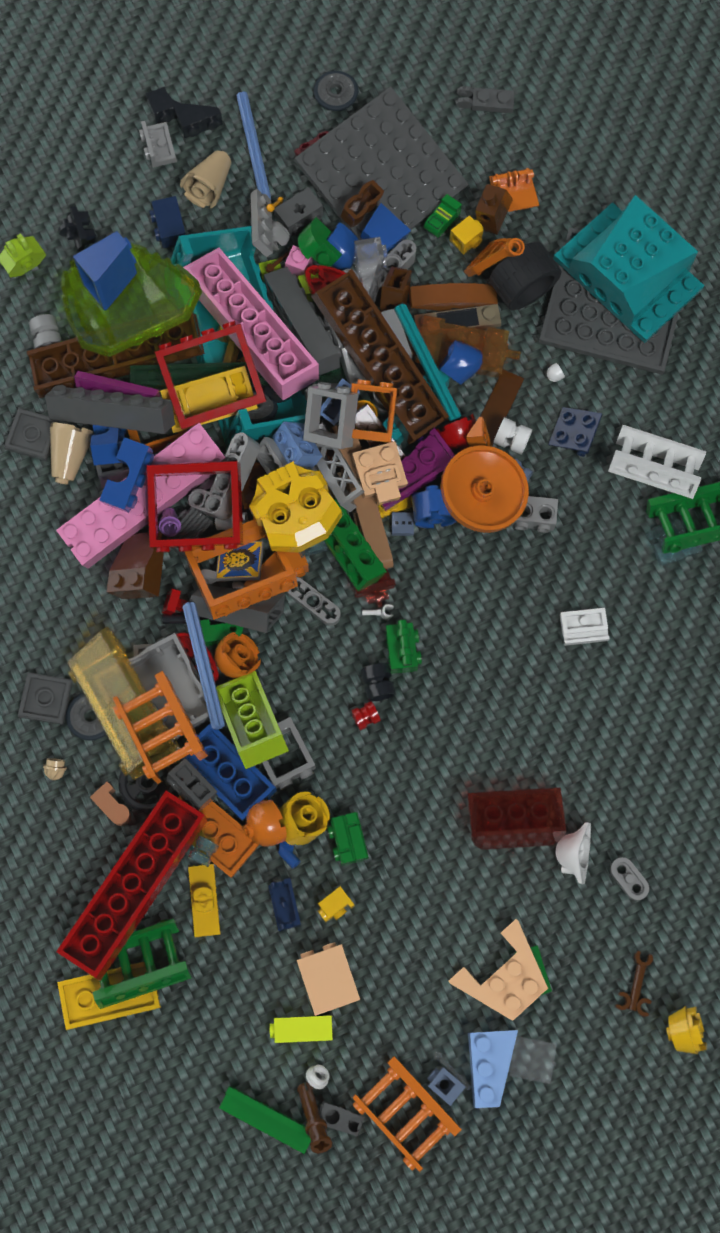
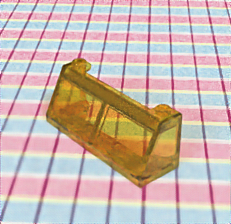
[67,626,181,780]

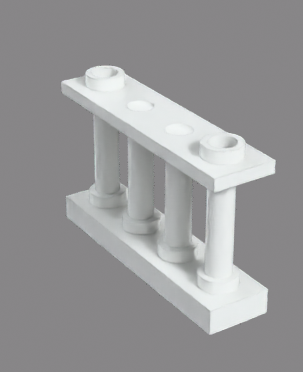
[608,425,706,499]

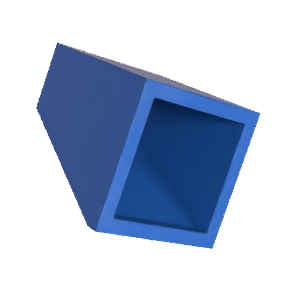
[73,231,137,311]

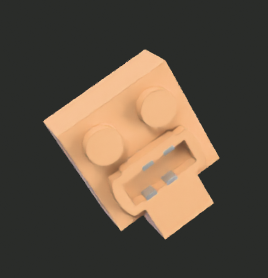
[351,441,408,506]

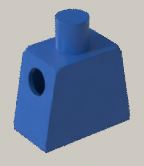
[359,203,411,257]

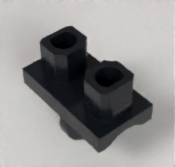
[58,206,96,251]

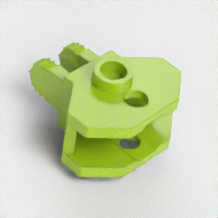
[0,233,46,278]

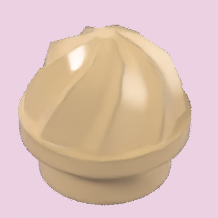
[43,758,67,781]

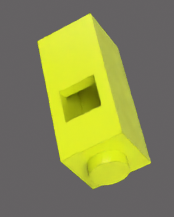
[270,1016,333,1043]

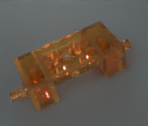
[405,315,521,378]

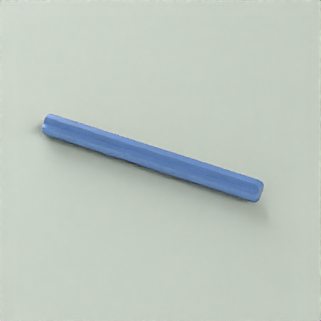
[237,91,271,200]
[183,602,225,730]

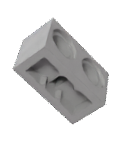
[511,496,558,533]

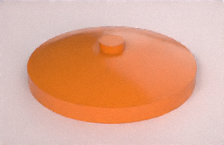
[440,445,529,533]

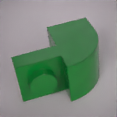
[298,217,342,267]

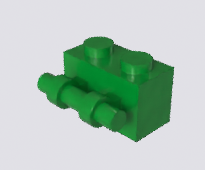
[385,620,422,674]

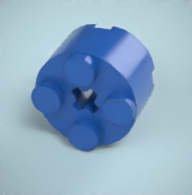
[411,485,457,528]

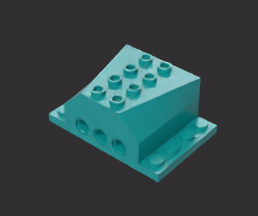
[553,195,705,343]

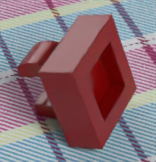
[161,589,188,615]

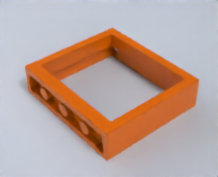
[184,519,298,620]

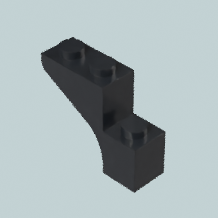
[146,87,223,138]

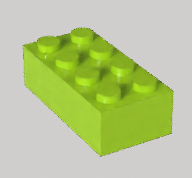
[216,671,289,769]

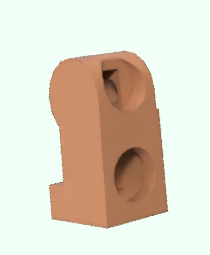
[90,782,131,826]

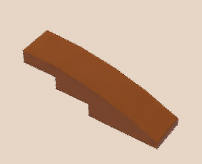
[409,283,498,311]

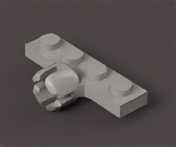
[251,189,290,257]

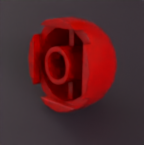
[436,414,476,452]

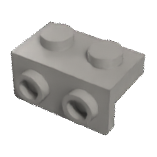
[139,121,177,168]

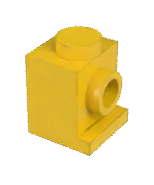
[317,886,355,922]

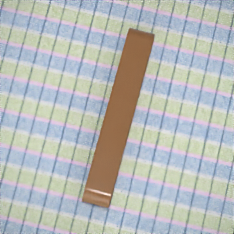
[330,425,394,569]

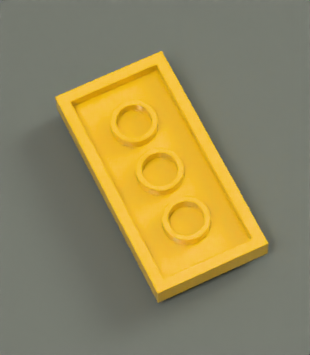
[57,962,161,1030]

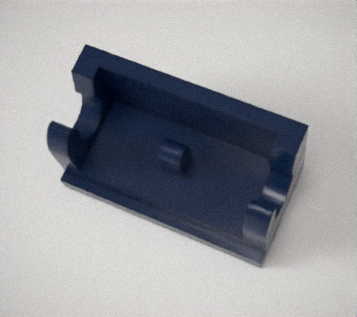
[268,878,301,931]

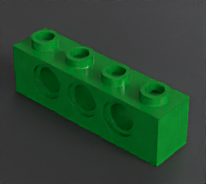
[324,499,387,591]

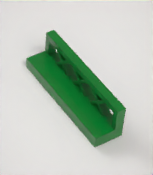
[219,1086,311,1154]

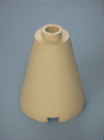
[180,151,231,208]
[50,422,94,485]

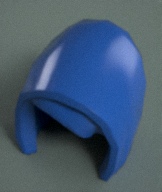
[326,223,360,270]
[438,340,483,385]

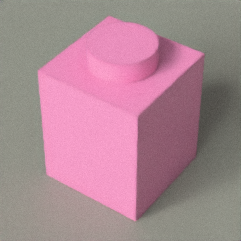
[285,245,313,279]

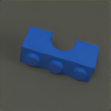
[90,425,126,465]
[99,437,154,513]

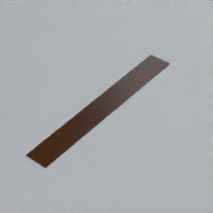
[454,369,525,524]

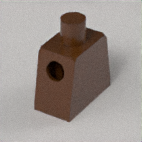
[475,184,513,235]
[380,266,412,312]

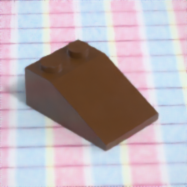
[107,531,166,599]

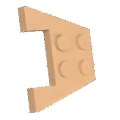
[448,919,548,1021]

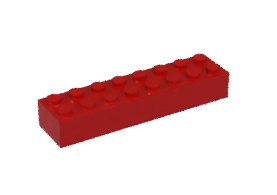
[56,791,208,981]

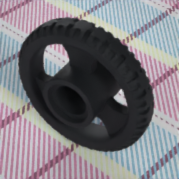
[118,753,177,813]

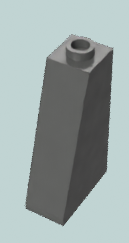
[190,586,285,633]

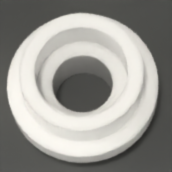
[306,1065,329,1089]

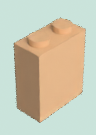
[297,942,360,1016]

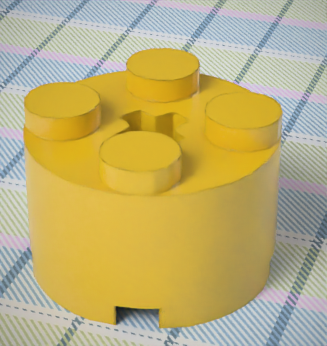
[279,792,330,845]

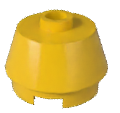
[666,1006,707,1054]

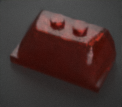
[467,787,566,850]

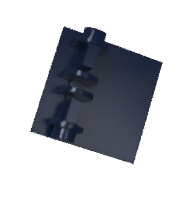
[548,407,603,457]

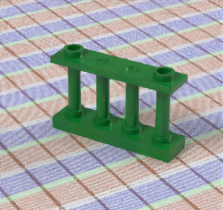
[646,482,720,554]
[93,919,192,1009]

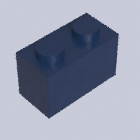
[149,196,186,248]

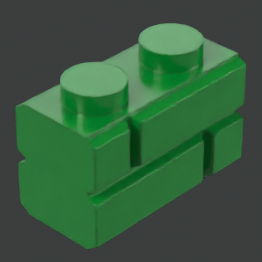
[327,812,369,866]

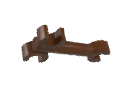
[615,951,653,1017]

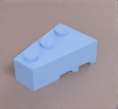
[468,1030,518,1108]

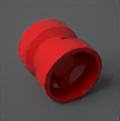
[351,701,381,731]

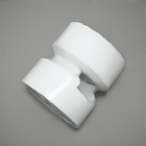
[494,417,533,455]

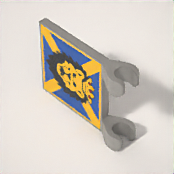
[201,541,264,585]

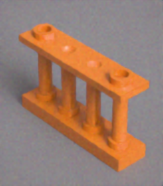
[113,671,208,784]
[352,1056,462,1172]

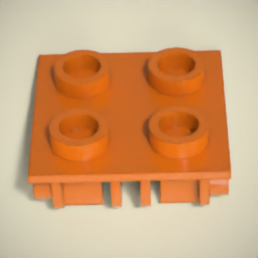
[489,168,539,212]

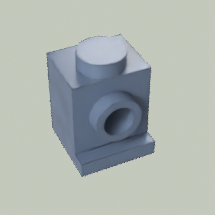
[427,1067,466,1106]

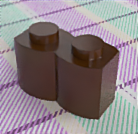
[340,180,384,227]

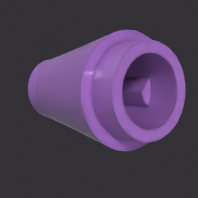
[159,508,181,537]

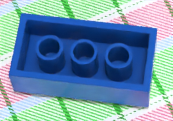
[180,723,277,823]

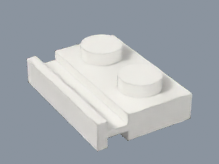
[560,608,610,646]

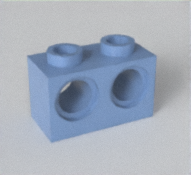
[272,422,322,470]

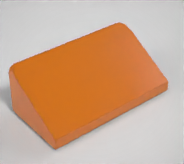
[466,417,491,447]

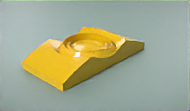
[160,366,258,433]

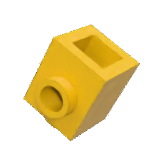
[449,215,483,255]

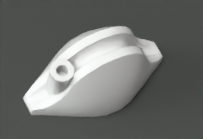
[556,822,591,884]

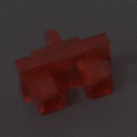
[354,569,396,608]

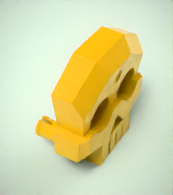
[249,461,342,553]

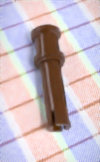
[297,1083,332,1153]

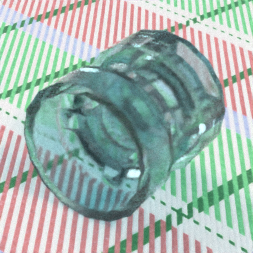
[188,836,219,867]

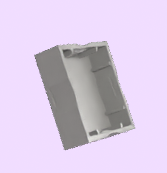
[94,633,210,757]

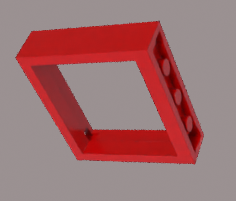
[155,321,267,429]
[147,461,243,553]

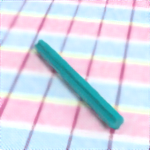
[394,303,461,421]

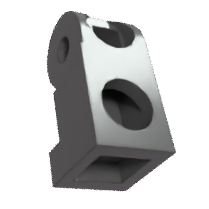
[319,1100,365,1136]

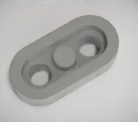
[610,857,649,901]

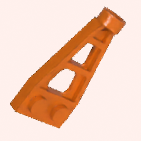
[464,238,525,277]

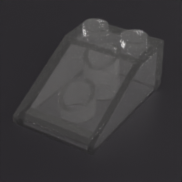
[354,237,387,303]

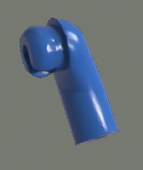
[278,841,301,869]

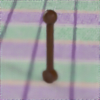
[265,246,293,273]

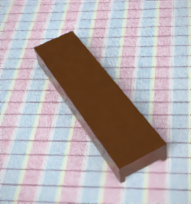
[311,269,449,444]
[27,307,205,398]

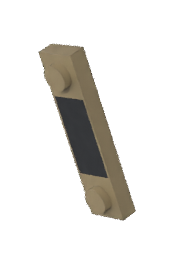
[414,304,501,337]

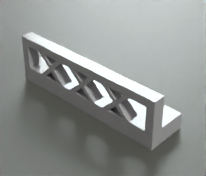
[315,423,365,512]

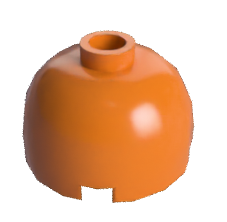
[215,632,261,678]
[243,799,287,847]

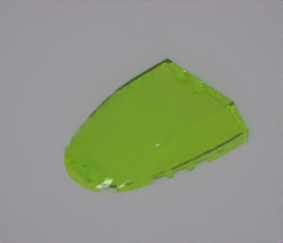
[61,243,202,357]

